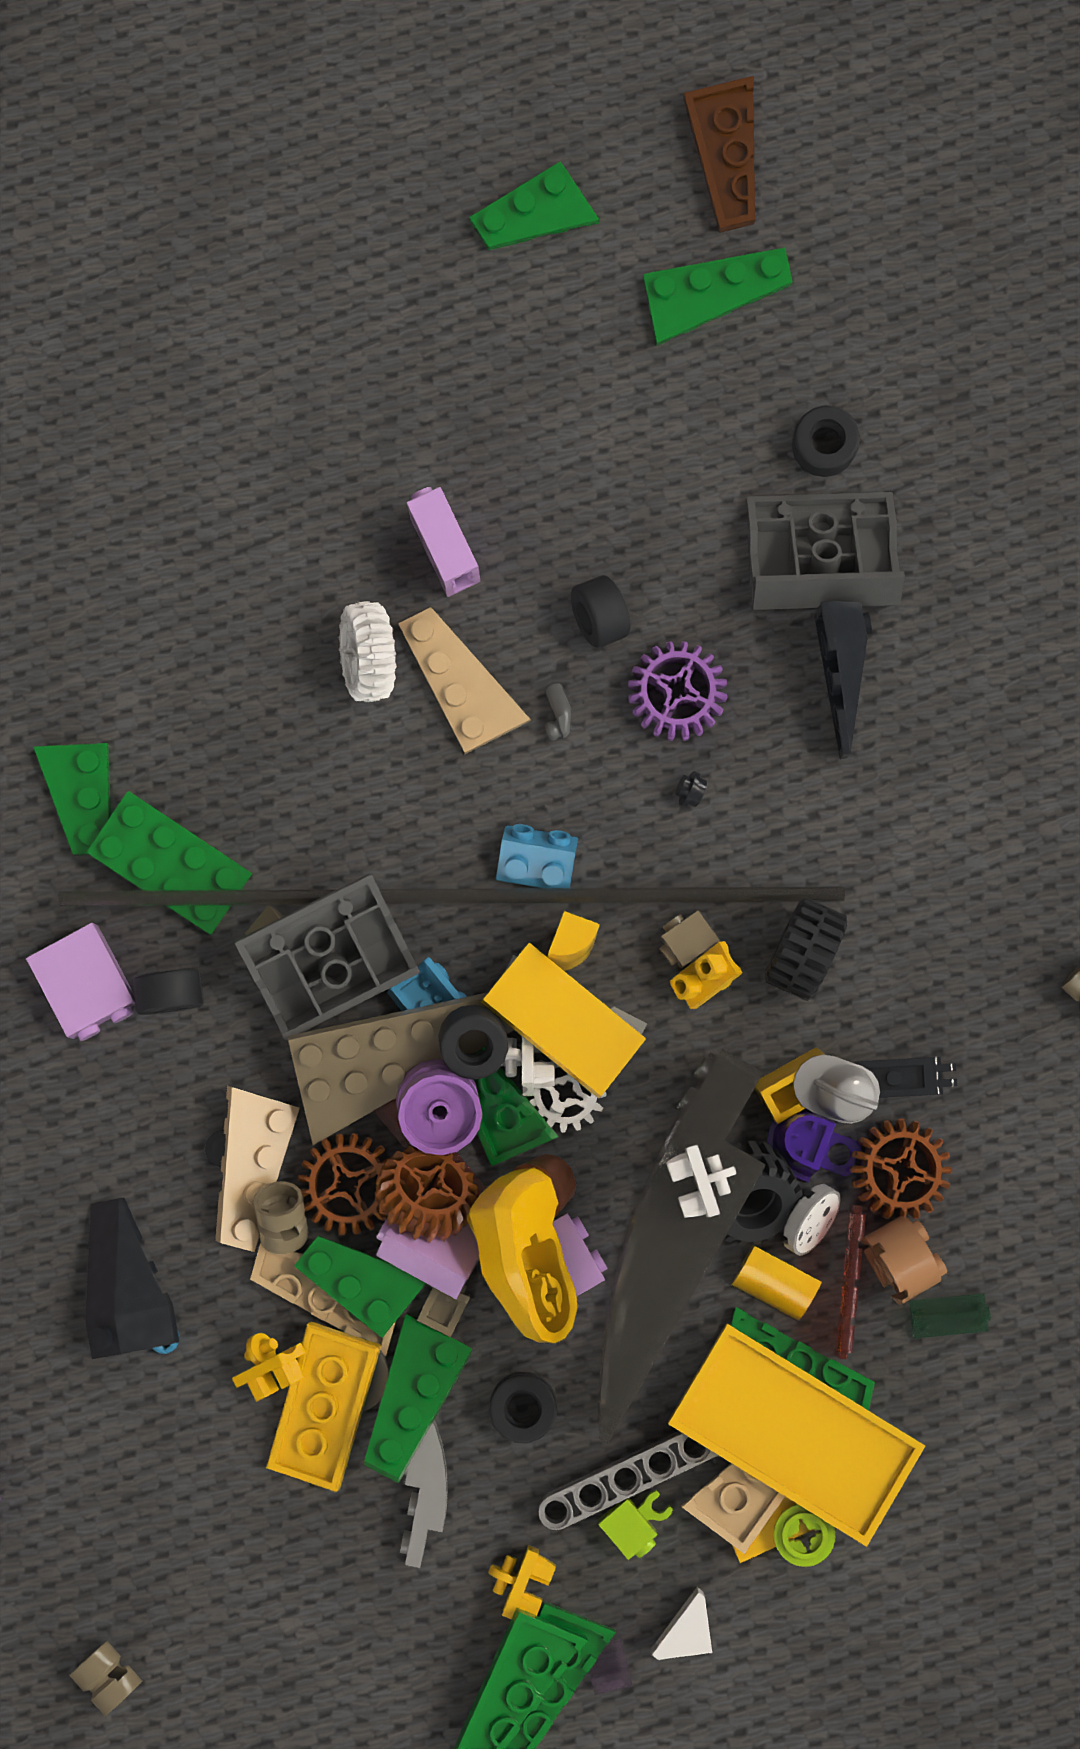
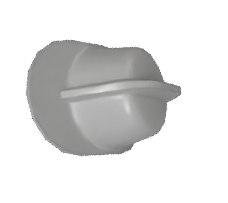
[793,1054,880,1124]

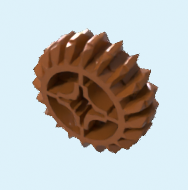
[849,1119,952,1219]
[297,1133,391,1235]
[375,1145,478,1243]

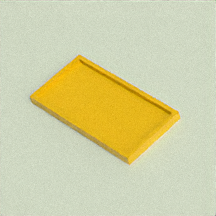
[667,1323,925,1547]

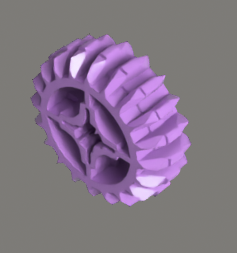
[628,641,727,741]

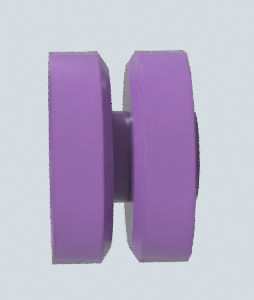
[396,1059,482,1155]

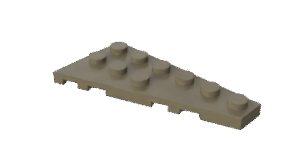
[288,993,514,1145]

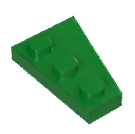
[469,161,599,250]
[473,1047,559,1166]

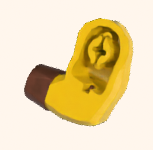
[467,1154,578,1343]

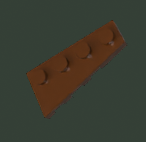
[683,76,755,233]

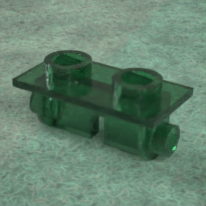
[909,1293,991,1339]

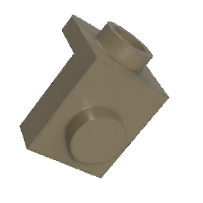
[417,1285,471,1337]

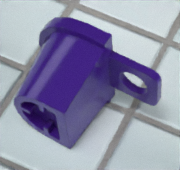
[767,1108,861,1183]

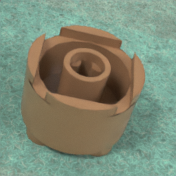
[861,1216,947,1305]

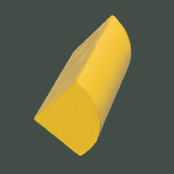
[548,911,600,971]
[752,1047,825,1124]
[731,1245,822,1321]

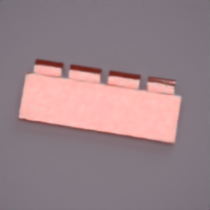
[835,1205,866,1360]

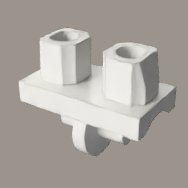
[501,1036,555,1096]
[666,1145,737,1218]

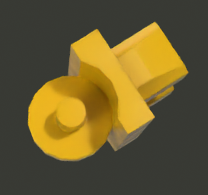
[670,941,742,1009]
[232,1333,305,1402]
[488,1545,556,1619]

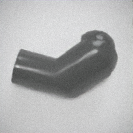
[545,684,572,741]

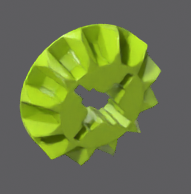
[774,1504,835,1567]

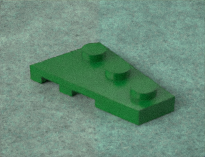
[33,743,111,856]
[294,1236,426,1338]

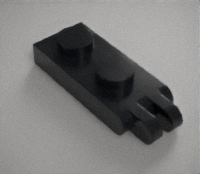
[854,1057,958,1098]

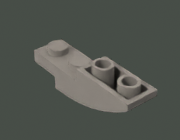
[400,1420,448,1568]

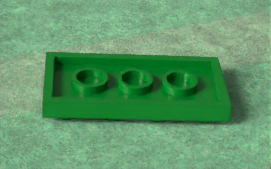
[86,791,253,935]

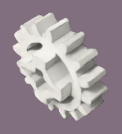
[529,1060,607,1133]

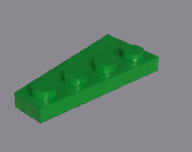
[643,247,792,346]
[730,1307,875,1411]
[364,1314,472,1483]
[506,1601,616,1749]
[453,1608,588,1749]

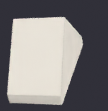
[651,1587,712,1660]

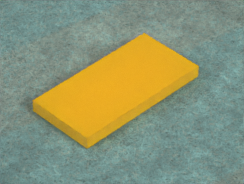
[481,943,646,1098]
[266,1322,382,1492]

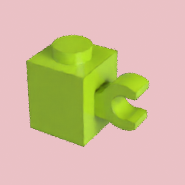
[598,1489,673,1560]

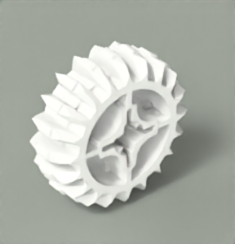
[338,601,397,702]

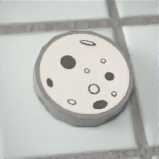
[784,1184,841,1256]

